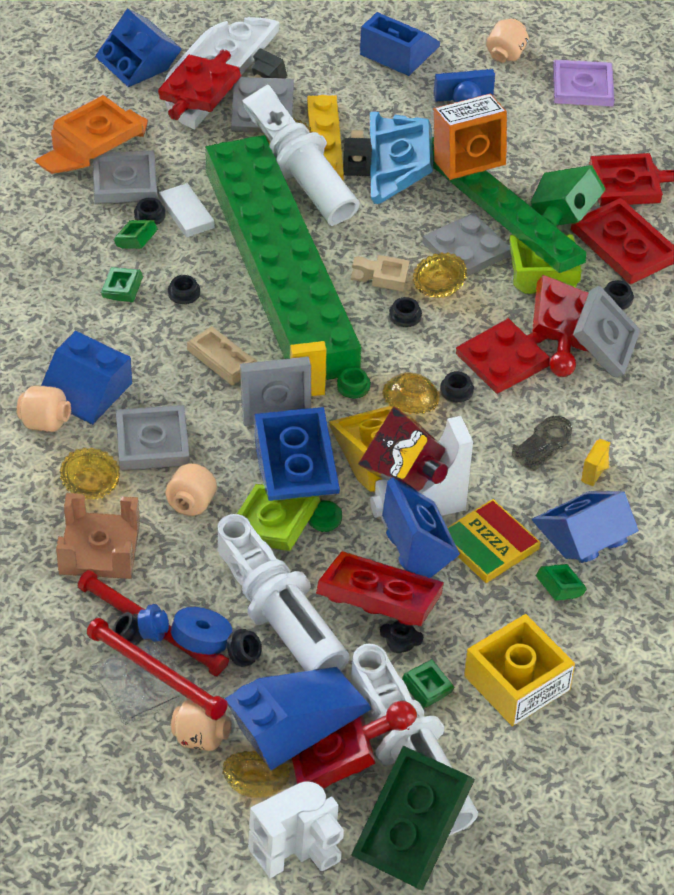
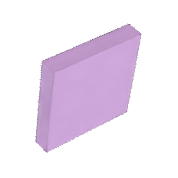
[553,60,614,106]

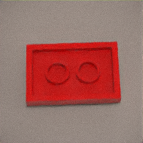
[571,198,674,285]
[316,551,444,626]

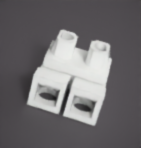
[248,782,344,878]

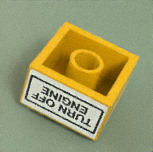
[464,614,575,727]

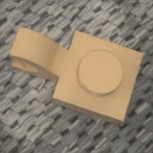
[351,255,410,292]

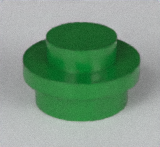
[337,367,371,399]
[308,500,342,532]

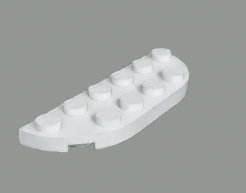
[165,17,279,130]

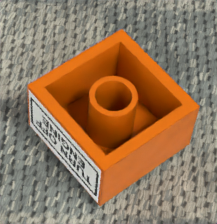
[434,93,507,180]

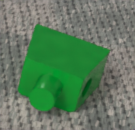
[531,165,606,227]

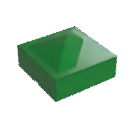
[113,220,158,249]
[100,267,144,302]
[535,564,587,601]
[402,659,455,709]

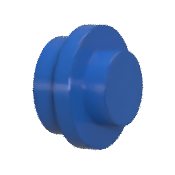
[138,604,169,642]

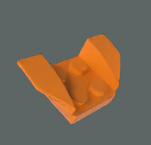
[34,95,148,174]

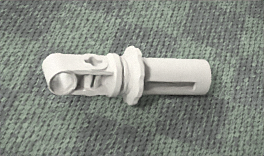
[241,84,360,226]
[218,514,350,671]
[351,644,478,835]

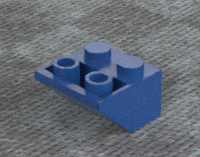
[95,8,182,87]
[360,12,440,76]

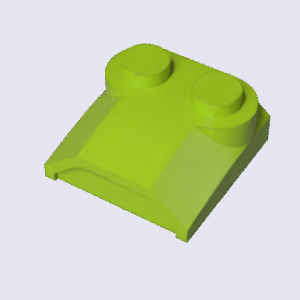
[509,234,582,294]

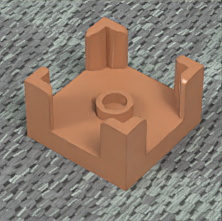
[56,493,140,579]

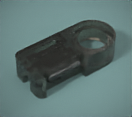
[511,416,573,471]

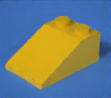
[329,405,393,492]

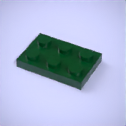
[351,746,475,891]

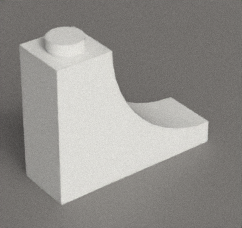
[370,416,473,528]

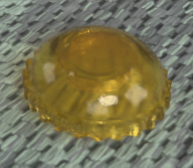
[413,252,468,298]
[382,372,440,414]
[59,447,120,500]
[222,751,290,798]

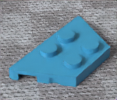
[370,112,433,204]

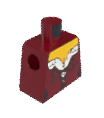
[358,406,448,491]

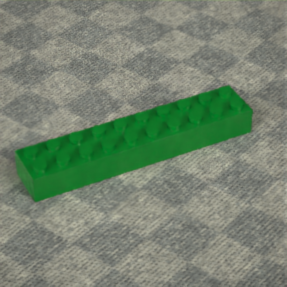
[205,135,362,381]

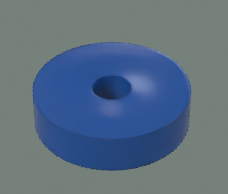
[171,607,232,655]

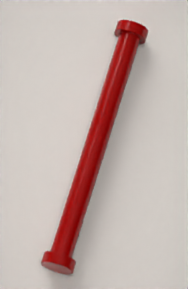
[77,570,229,677]
[87,618,228,720]

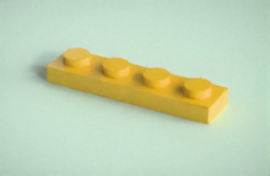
[307,95,344,180]

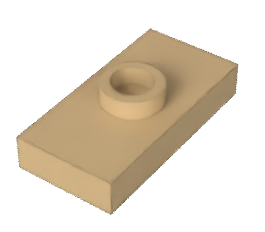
[187,326,257,386]

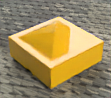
[581,438,611,486]

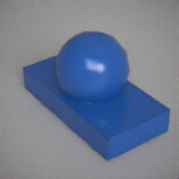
[434,69,495,103]

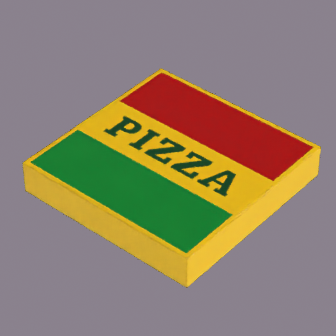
[447,499,541,583]

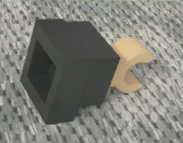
[251,48,287,79]
[343,130,372,176]

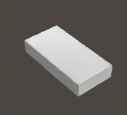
[159,183,215,238]

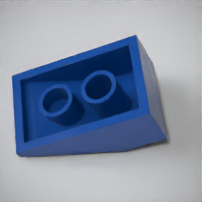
[255,407,340,501]
[225,667,371,770]

